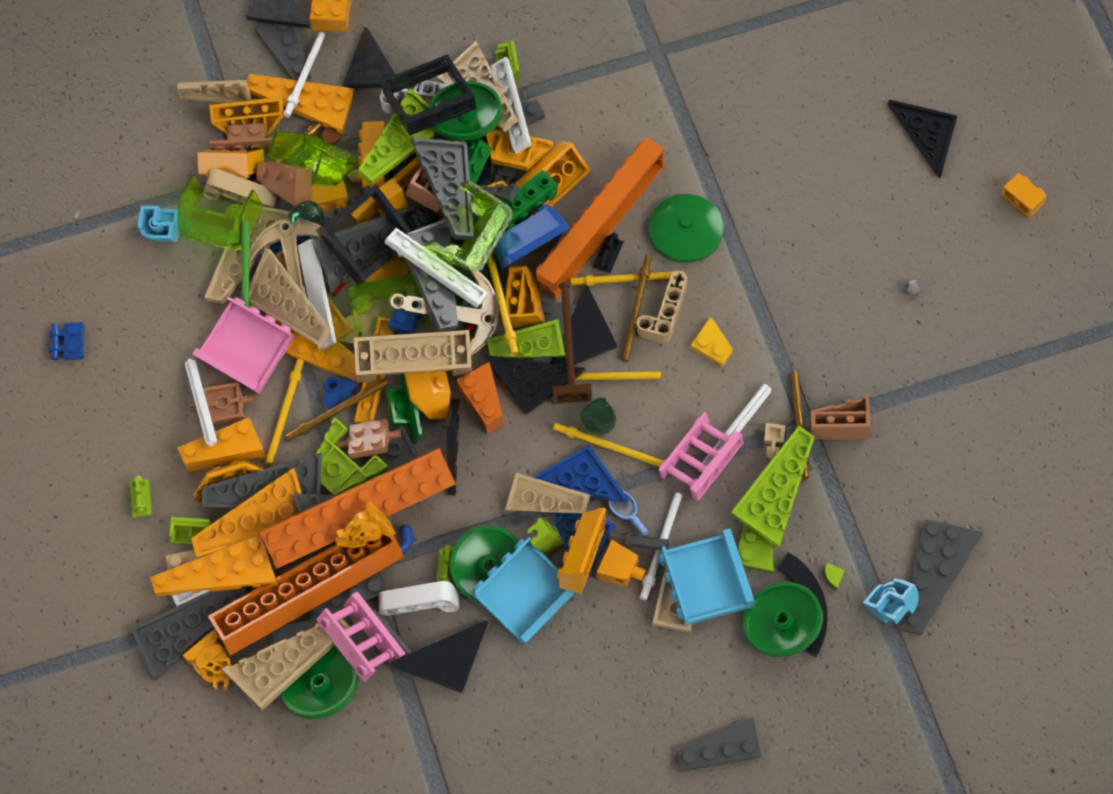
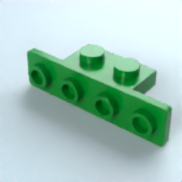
[385,374,423,443]

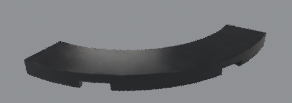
[778,552,828,658]

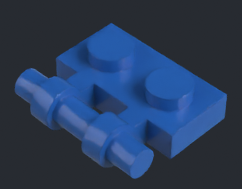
[49,322,84,360]

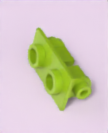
[130,476,152,518]
[436,545,455,586]

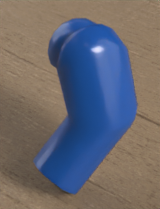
[399,525,414,554]

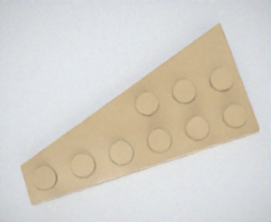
[437,41,518,132]
[204,203,296,304]
[249,248,331,347]
[222,619,350,710]

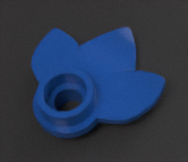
[323,377,357,409]

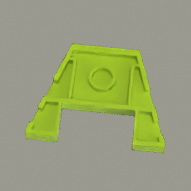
[316,417,389,495]

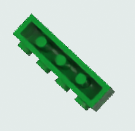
[465,139,492,186]
[487,170,558,235]

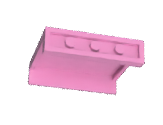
[193,296,295,394]

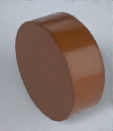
[322,127,341,146]

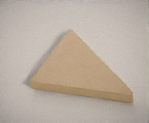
[339,284,403,346]

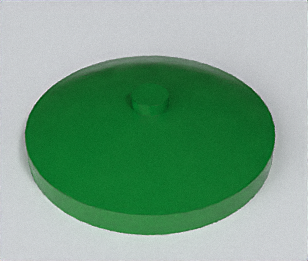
[428,81,502,141]
[649,194,723,263]
[449,526,519,605]
[743,582,823,657]
[281,647,359,719]

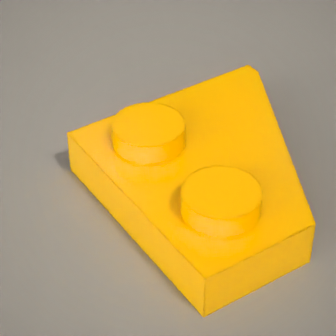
[690,317,733,367]

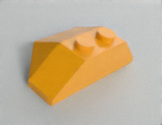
[209,97,284,136]
[404,371,451,420]
[194,460,263,505]

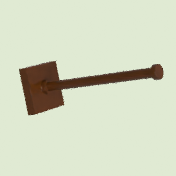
[552,282,592,404]

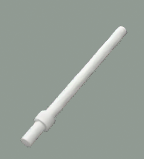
[283,32,325,117]
[639,493,682,601]

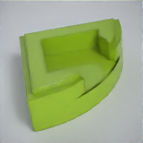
[825,563,845,589]

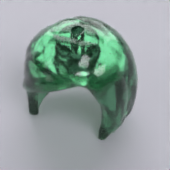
[288,201,325,238]
[579,397,617,436]

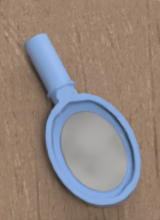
[609,491,648,536]

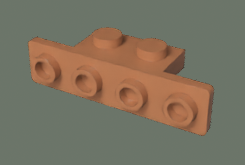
[210,123,284,152]

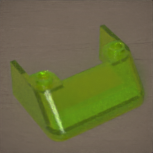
[267,130,359,188]
[178,174,264,250]
[423,180,513,272]
[346,273,432,338]

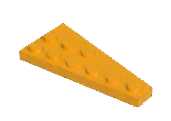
[247,74,355,134]
[272,317,360,383]
[191,468,304,557]
[150,535,278,597]

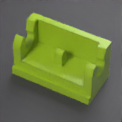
[495,41,521,81]
[169,517,212,545]
[527,517,565,555]

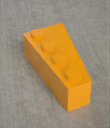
[358,121,387,201]
[177,417,266,473]

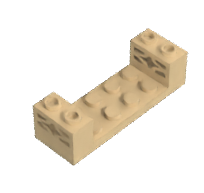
[354,330,472,382]

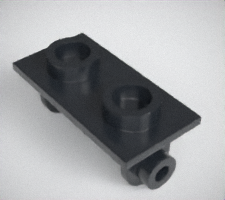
[593,233,624,273]

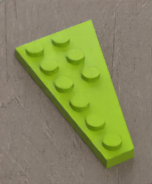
[358,88,438,185]
[731,426,815,548]

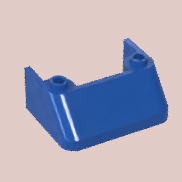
[487,204,570,272]

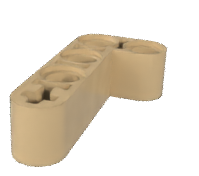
[203,169,279,208]
[636,271,687,343]

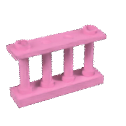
[659,412,744,501]
[316,592,406,682]

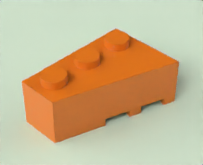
[457,362,504,434]

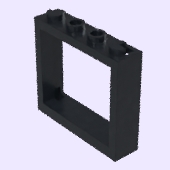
[381,54,477,136]
[316,184,412,285]

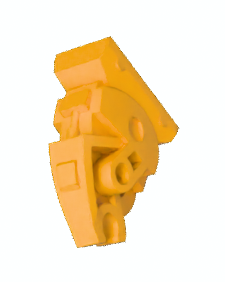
[335,500,396,547]
[183,630,232,690]

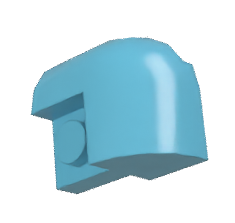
[138,206,180,242]
[863,578,919,624]

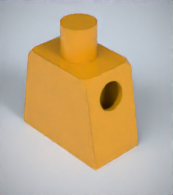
[596,540,647,586]

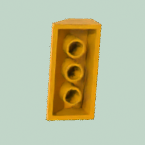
[515,141,591,215]
[557,507,606,594]

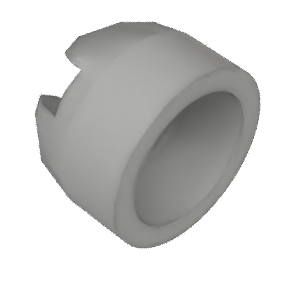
[905,278,921,295]

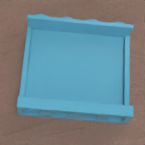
[659,529,754,626]
[472,537,575,646]

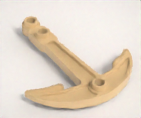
[249,218,320,298]
[389,268,499,355]

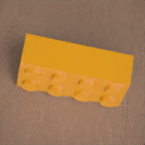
[310,0,351,32]

